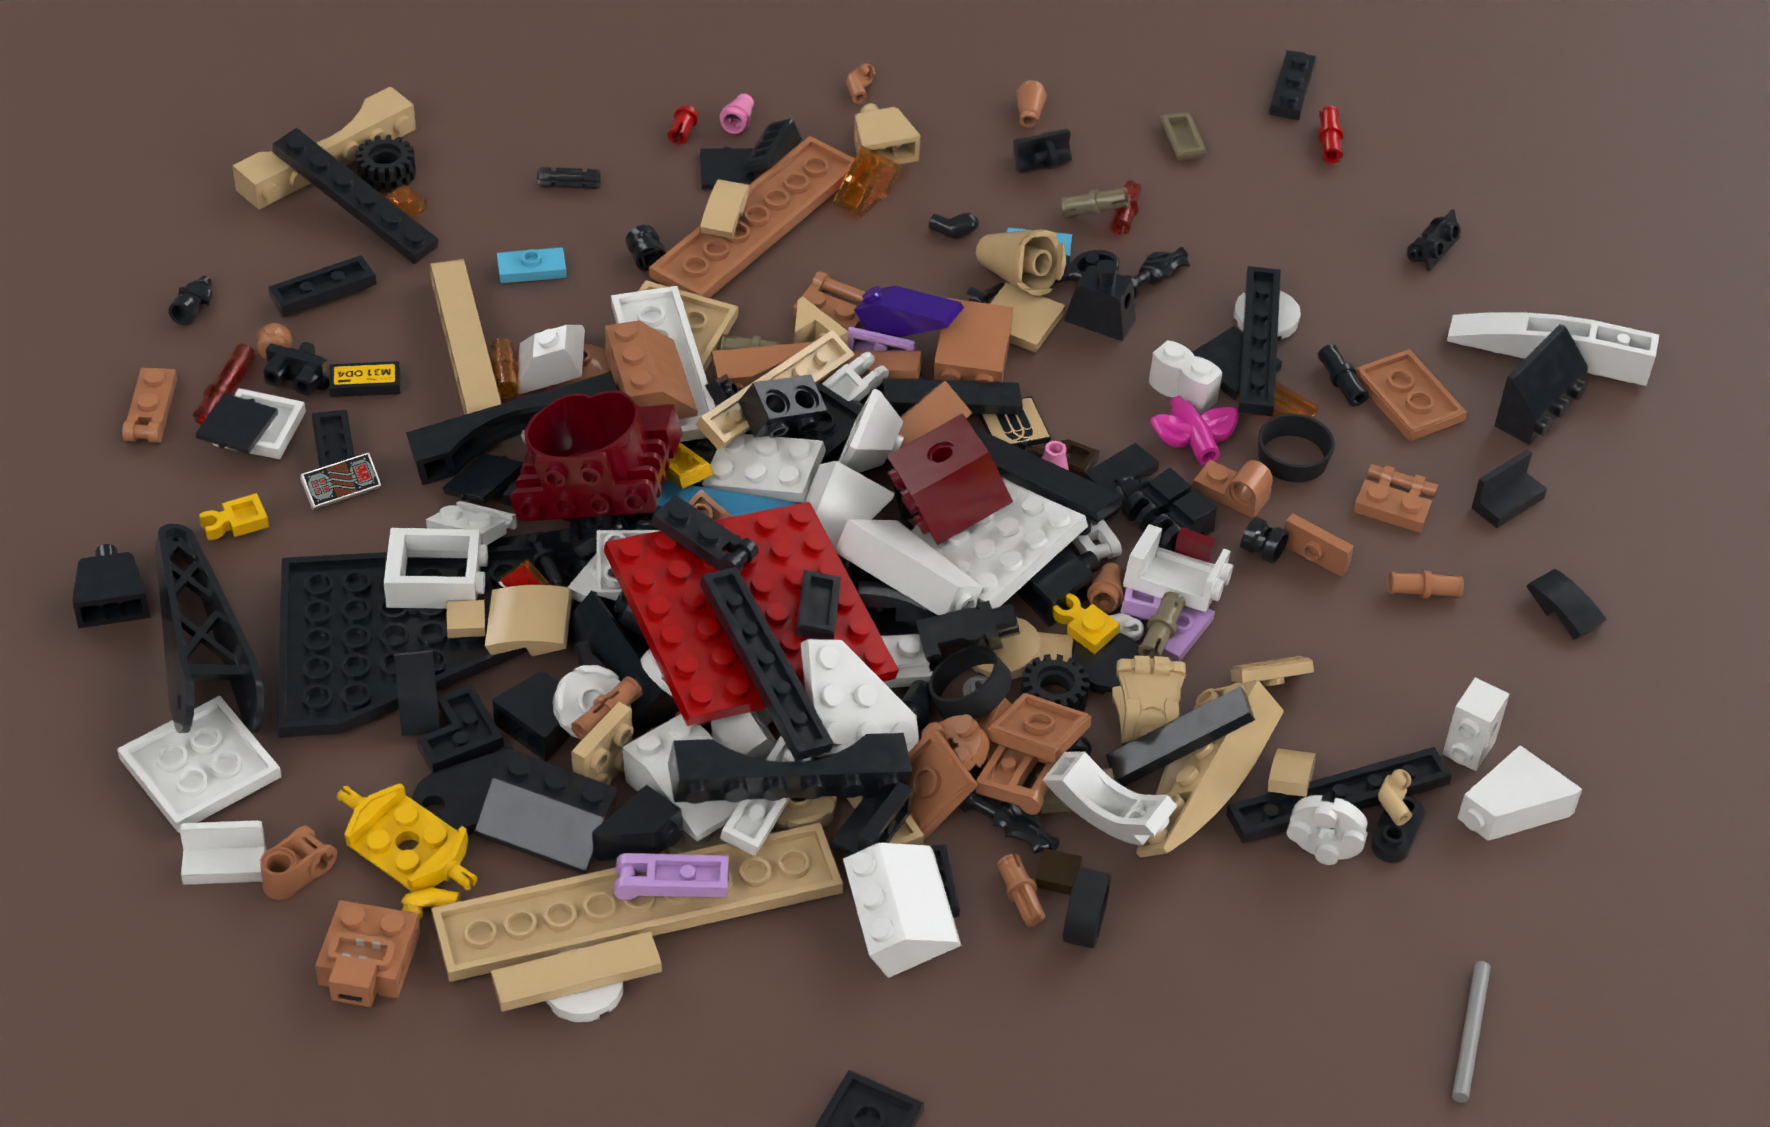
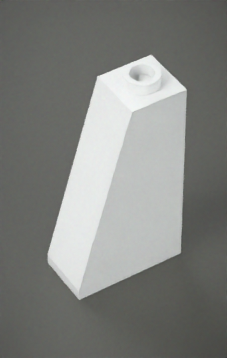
[835,519,983,615]

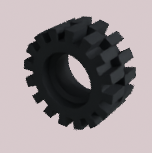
[356,135,416,192]
[1020,654,1090,711]

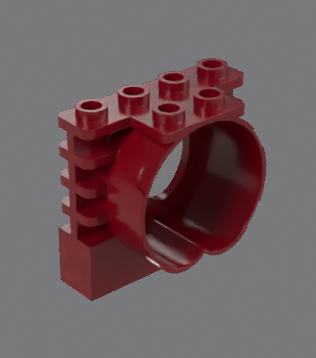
[510,391,682,522]

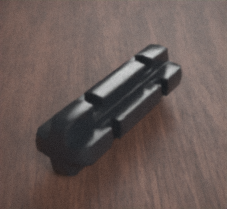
[537,167,601,188]

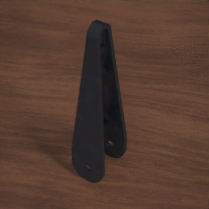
[155,524,265,733]

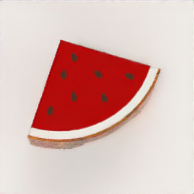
[498,559,550,588]

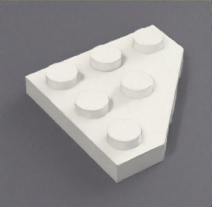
[801,639,919,757]

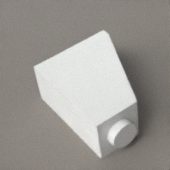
[804,461,895,549]
[1457,745,1582,841]

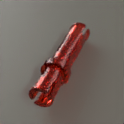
[193,344,256,426]

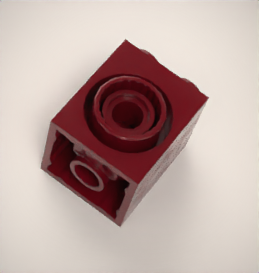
[887,413,1013,545]

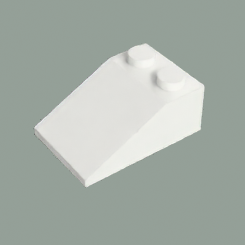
[622,714,739,841]

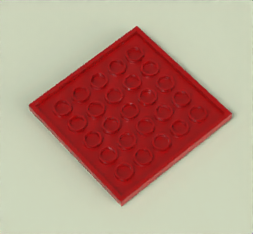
[604,502,899,726]

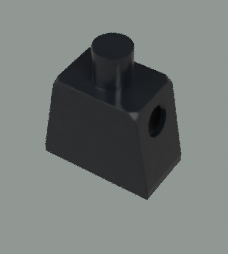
[1064,260,1136,342]
[72,544,151,628]
[1016,546,1100,627]
[492,672,571,762]

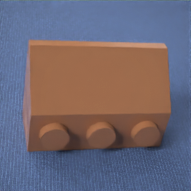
[605,320,698,419]

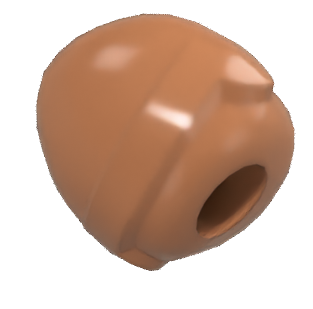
[257,323,292,360]

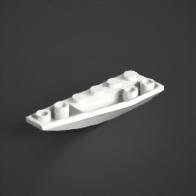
[1447,312,1659,386]

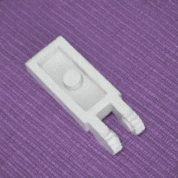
[822,351,889,401]

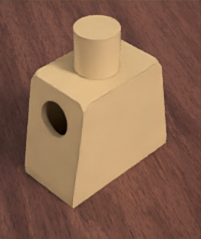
[854,103,920,171]

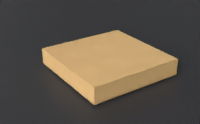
[990,282,1066,353]

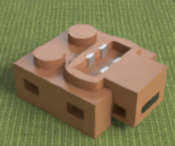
[315,900,421,1007]

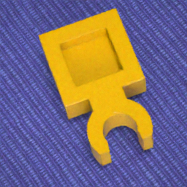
[199,493,269,540]
[1053,593,1120,654]

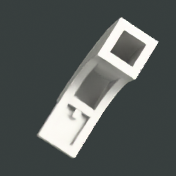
[1042,752,1177,845]

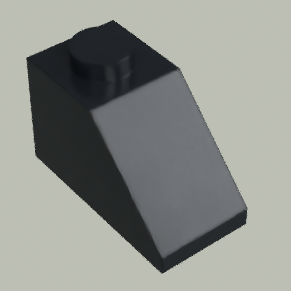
[592,785,683,861]

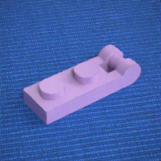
[614,853,729,900]

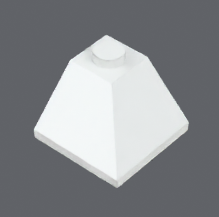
[516,325,585,395]
[838,388,904,473]

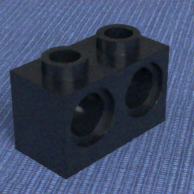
[738,374,827,438]

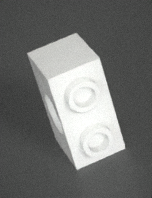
[1442,678,1510,771]

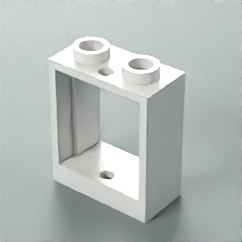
[384,528,488,609]

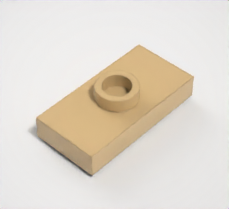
[1230,656,1314,686]

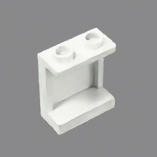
[1123,524,1234,612]

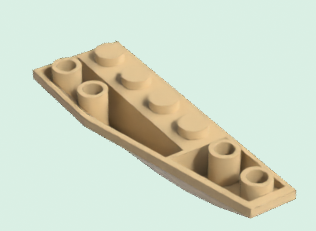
[1135,680,1284,858]

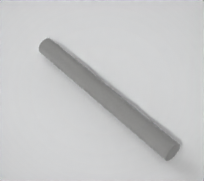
[1452,961,1491,1103]

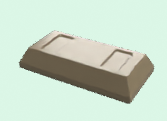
[1160,113,1207,161]

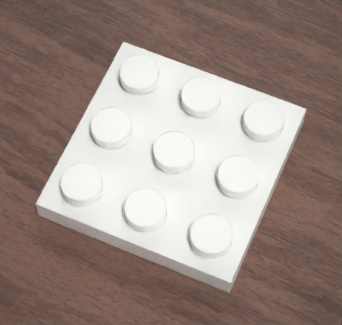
[117,696,281,833]

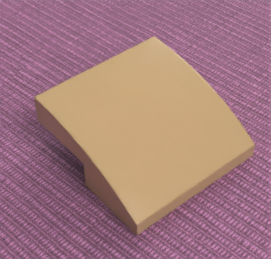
[485,585,572,657]

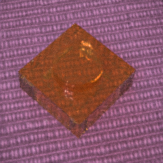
[385,185,427,219]

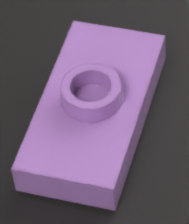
[1147,604,1215,661]

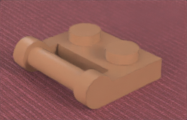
[793,271,865,331]
[976,744,1059,815]

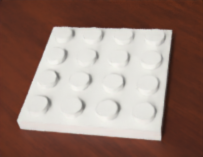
[911,480,1088,608]

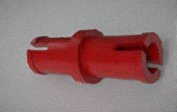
[1318,106,1344,163]

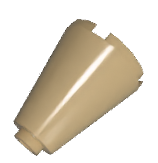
[976,229,1066,296]

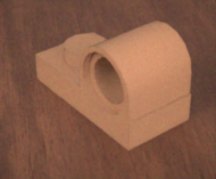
[1192,460,1273,519]

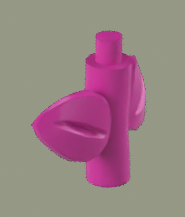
[1150,395,1239,465]

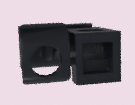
[916,600,1021,664]

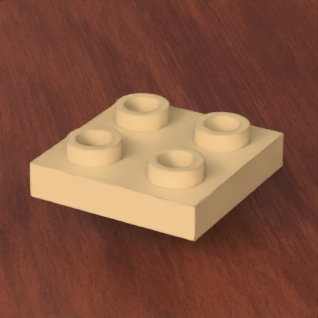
[572,702,634,785]

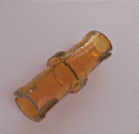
[491,338,519,399]

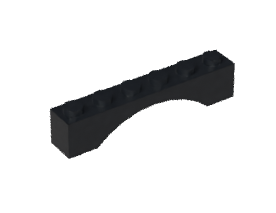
[406,372,617,485]
[668,733,912,804]

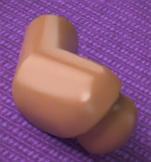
[846,63,875,104]

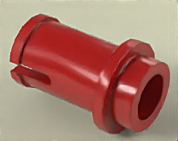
[668,105,698,145]

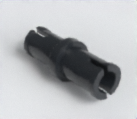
[1318,344,1368,407]

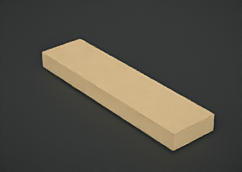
[491,931,662,1012]

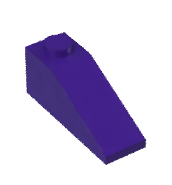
[854,286,964,337]

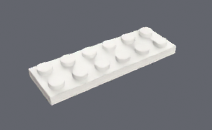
[611,286,715,442]

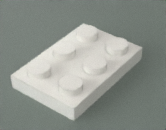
[702,434,826,503]

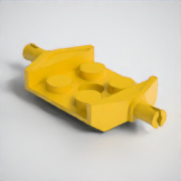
[337,783,478,892]

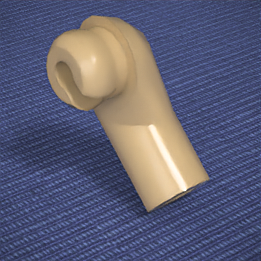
[1378,769,1412,826]

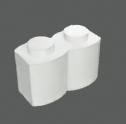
[1149,340,1222,414]

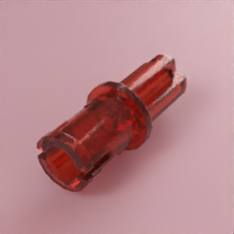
[1110,180,1142,235]

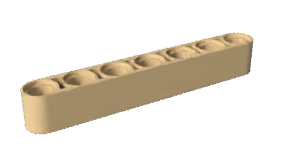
[430,259,501,415]

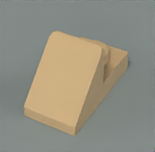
[794,297,849,346]

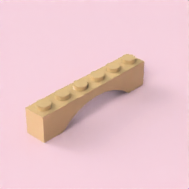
[232,86,416,210]

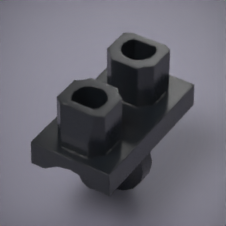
[1013,129,1072,173]
[263,342,329,396]

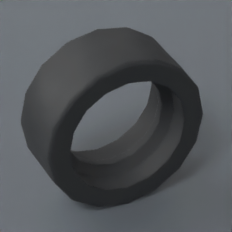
[1063,867,1111,948]

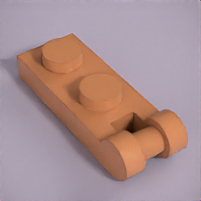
[122,368,177,443]

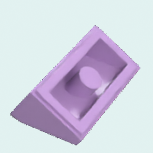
[848,327,918,351]

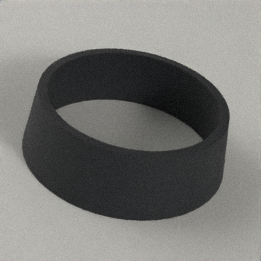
[1258,414,1335,482]
[929,646,1012,719]

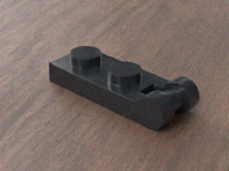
[651,495,759,572]

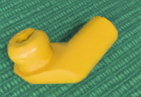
[401,887,461,920]

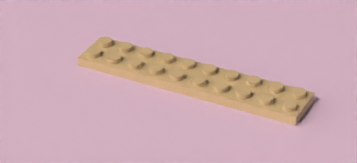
[431,823,843,982]

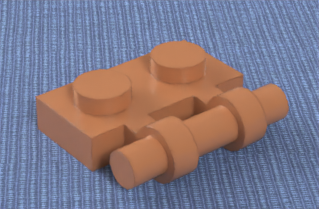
[1353,464,1439,533]

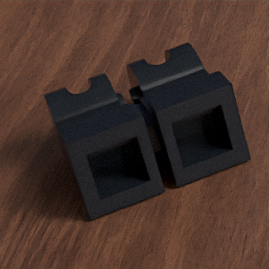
[1122,468,1217,552]

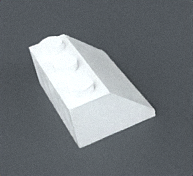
[843,843,961,978]

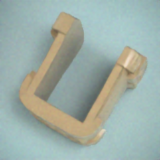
[1112,656,1186,744]

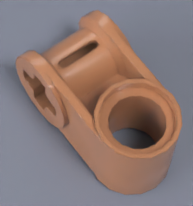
[260,825,338,900]

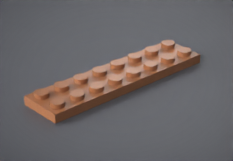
[649,136,861,298]

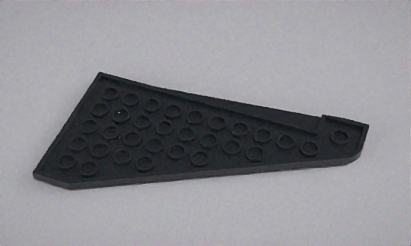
[278,513,654,737]

